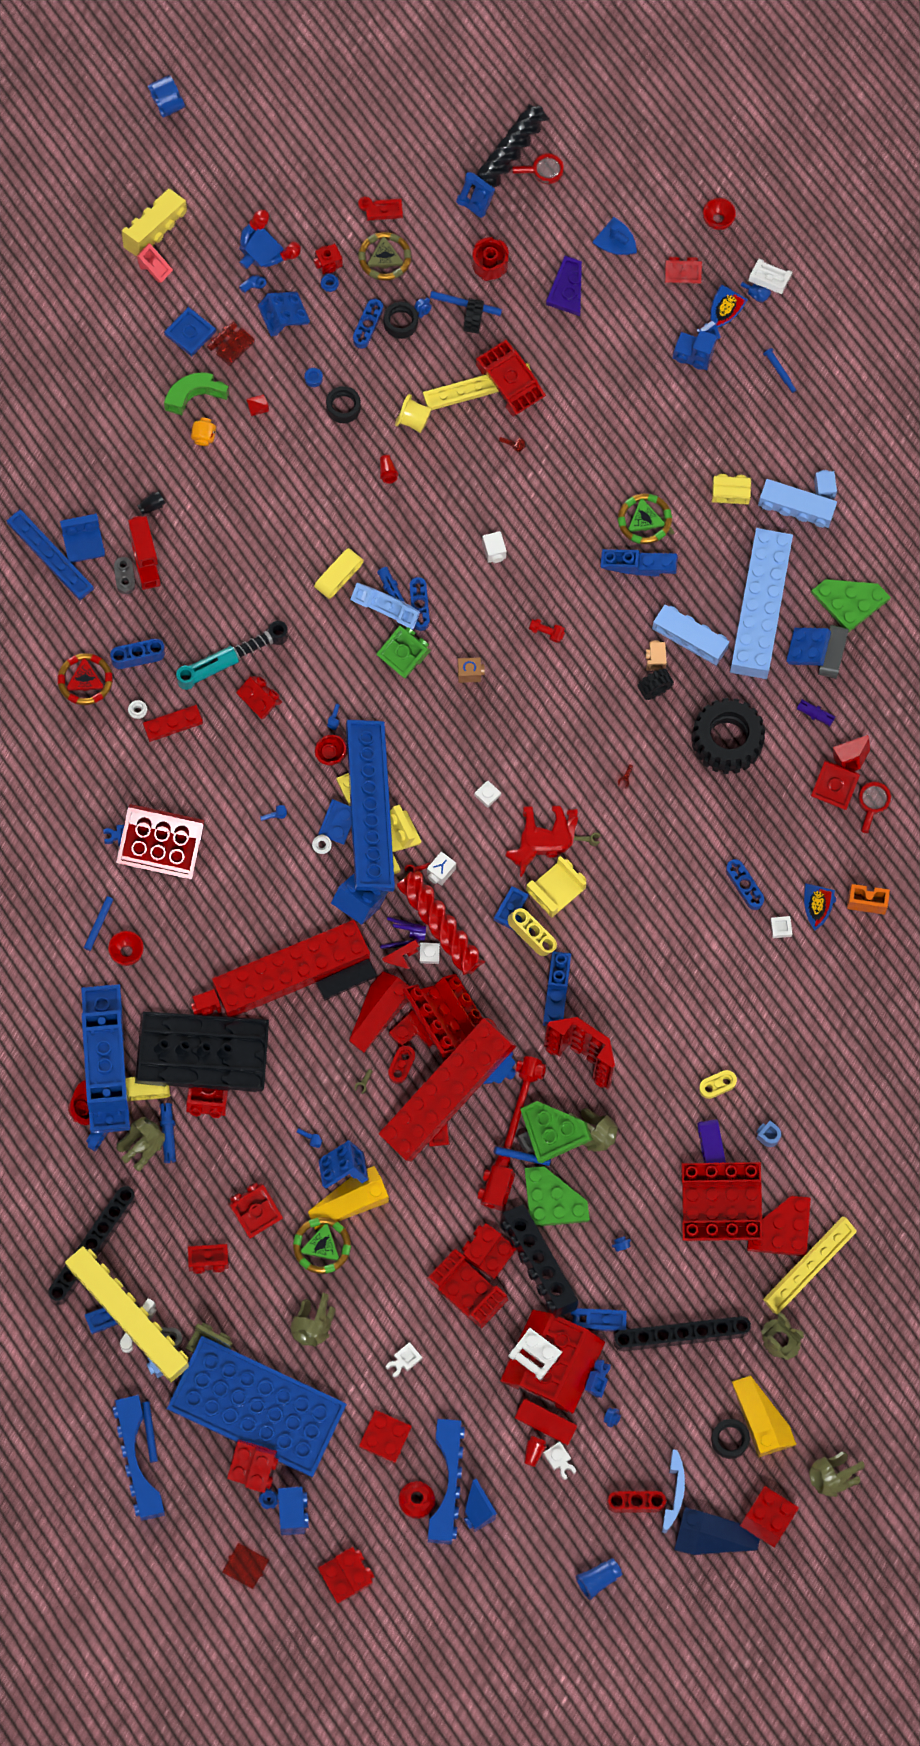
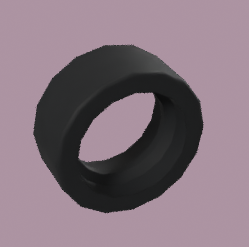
[384,302,418,339]
[326,386,361,423]
[711,1419,750,1459]

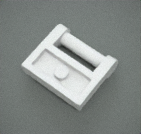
[748,259,793,294]
[508,1328,562,1381]

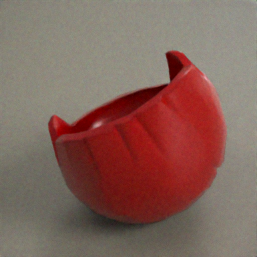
[315,735,347,766]

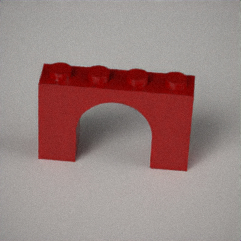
[128,516,160,590]

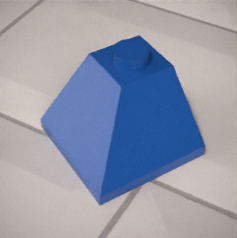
[463,1479,497,1532]

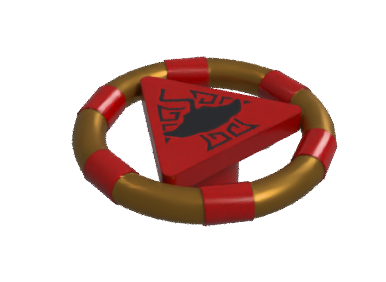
[57,653,113,705]

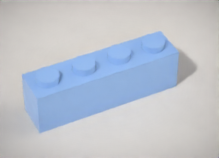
[758,479,837,528]
[652,605,730,666]

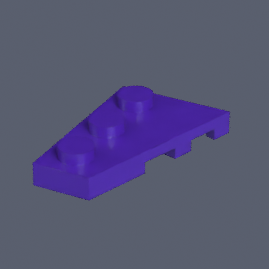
[546,256,582,316]

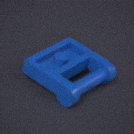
[456,172,495,218]

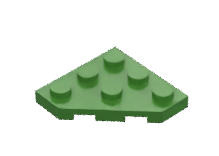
[811,579,891,633]
[520,1101,592,1163]
[524,1166,589,1227]

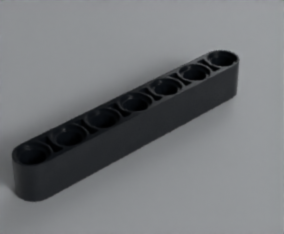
[48,1186,135,1305]
[614,1316,751,1352]

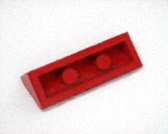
[514,1398,577,1446]

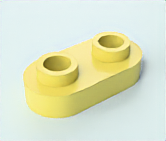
[699,1070,737,1099]

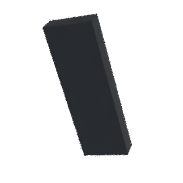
[316,958,377,1001]

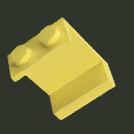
[526,856,587,918]

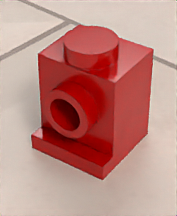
[190,989,221,1016]

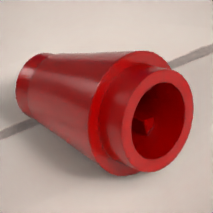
[380,455,398,484]
[524,1436,546,1467]

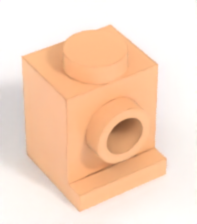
[646,640,667,671]

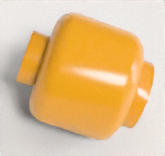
[191,418,216,446]

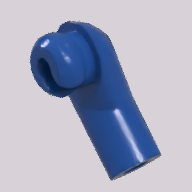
[239,276,267,293]

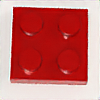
[811,760,861,810]
[359,1410,412,1464]

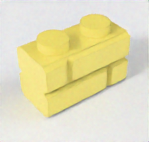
[712,474,751,504]

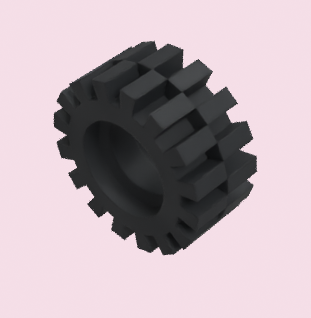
[464,298,484,334]
[637,668,674,700]

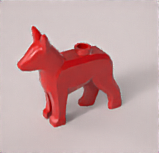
[505,806,578,877]

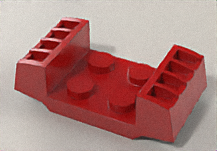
[476,340,546,417]
[426,1249,508,1329]

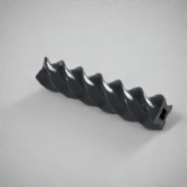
[471,104,550,189]

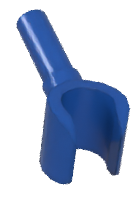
[327,704,340,730]
[260,805,287,821]
[297,1128,322,1148]

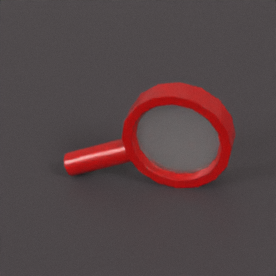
[513,153,564,184]
[858,782,891,833]

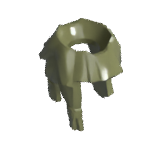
[568,1108,618,1152]
[115,1117,165,1172]
[291,1293,336,1347]
[761,1312,804,1360]
[809,1451,865,1497]

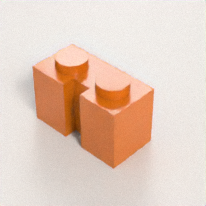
[847,884,890,915]

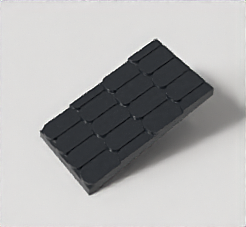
[135,1011,269,1092]

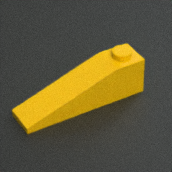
[308,1166,389,1230]
[732,1376,796,1458]

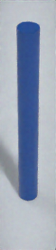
[430,291,502,316]

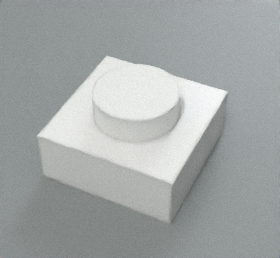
[474,780,501,808]
[770,916,792,938]
[420,943,440,964]

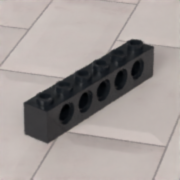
[500,1204,578,1318]

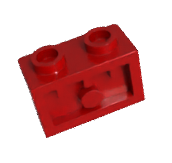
[665,257,702,283]

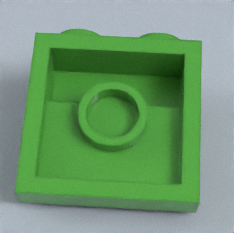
[376,625,431,679]

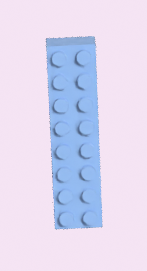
[730,528,793,679]

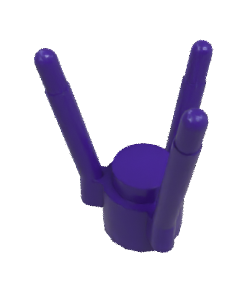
[380,917,426,949]

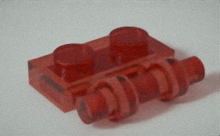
[207,322,255,366]

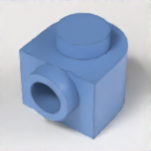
[756,1121,781,1147]

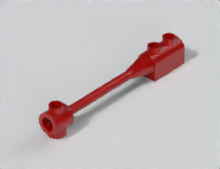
[478,1056,546,1211]

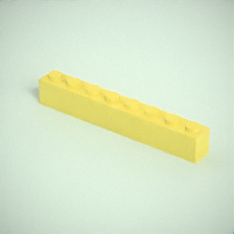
[65,1247,189,1382]

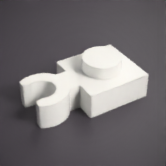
[386,1342,422,1378]
[543,1442,576,1480]

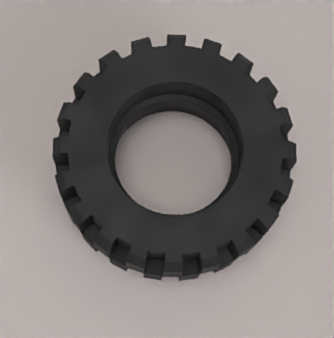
[691,698,766,774]

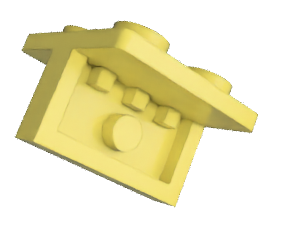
[390,805,421,852]

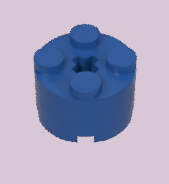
[147,75,185,118]

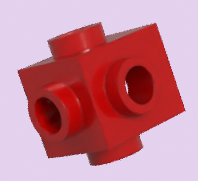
[313,243,343,274]

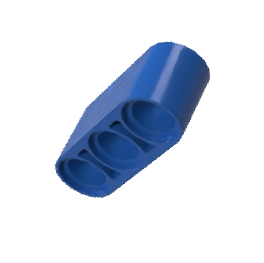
[110,639,165,669]

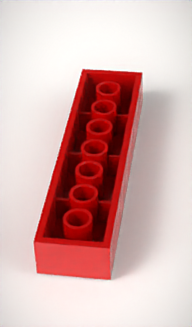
[212,920,370,1017]
[379,1018,517,1162]

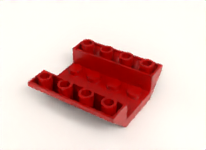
[403,974,483,1061]
[544,1017,615,1089]
[682,1162,762,1241]
[500,1310,605,1414]

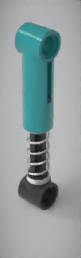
[176,621,288,690]

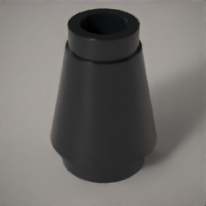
[137,491,166,515]

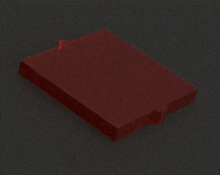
[222,1543,270,1590]

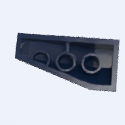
[674,1507,760,1555]

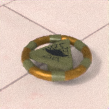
[358,232,411,281]

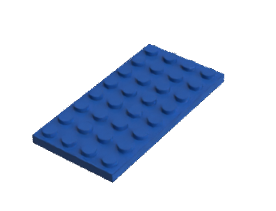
[167,1336,347,1478]

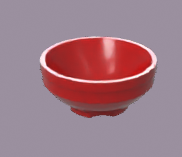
[703,198,736,230]
[108,931,144,966]
[399,1481,435,1519]

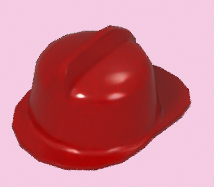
[68,1080,90,1125]

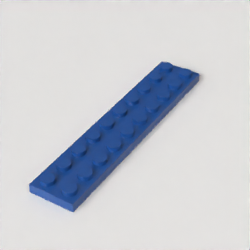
[346,720,395,892]

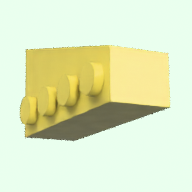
[122,189,187,257]

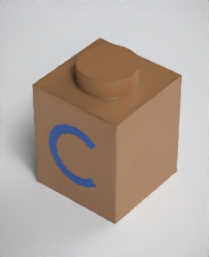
[457,658,485,683]

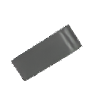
[818,625,849,679]

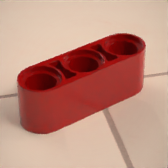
[607,1491,666,1513]

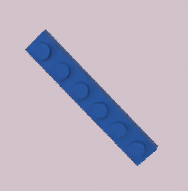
[6,509,94,601]

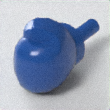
[741,282,771,303]

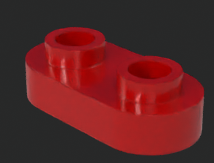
[388,1046,415,1084]

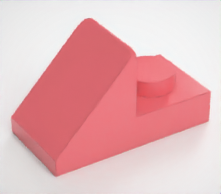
[137,243,173,283]

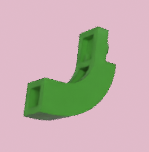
[164,373,229,415]

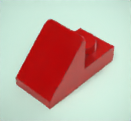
[382,939,421,969]

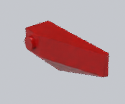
[349,971,409,1053]

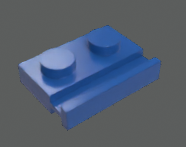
[318,799,352,845]

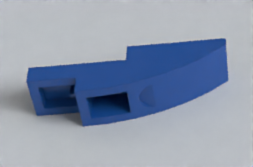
[601,549,678,576]
[543,951,571,1026]

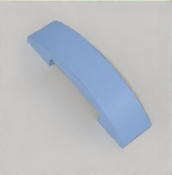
[350,583,420,629]
[662,1450,685,1533]

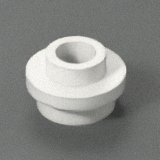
[128,700,147,719]
[312,835,332,854]

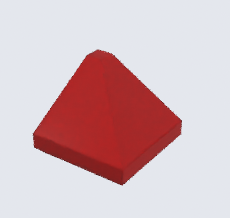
[246,394,269,416]

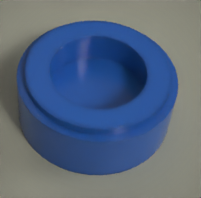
[304,368,323,387]

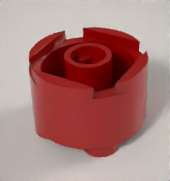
[472,237,509,281]

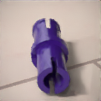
[797,699,836,727]

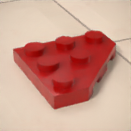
[747,1196,811,1257]

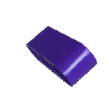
[697,1119,726,1163]

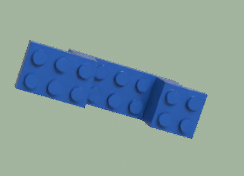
[81,984,130,1134]

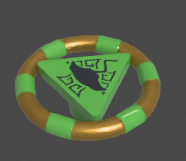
[618,494,672,544]
[293,1217,351,1274]

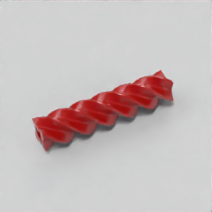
[397,871,486,975]

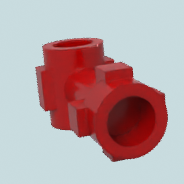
[529,619,565,643]

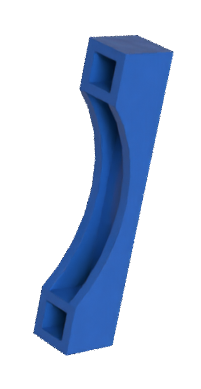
[112,1395,165,1521]
[428,1419,465,1544]

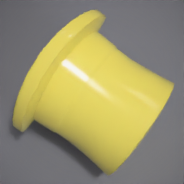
[395,394,432,433]

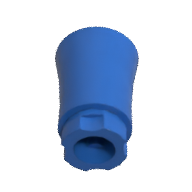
[575,1558,622,1600]

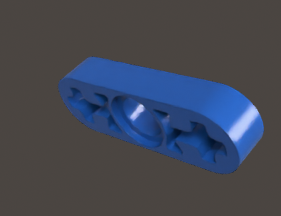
[353,299,383,349]
[410,577,430,631]
[726,859,764,910]

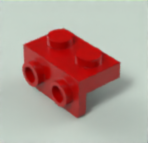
[236,676,282,719]
[188,1244,229,1274]

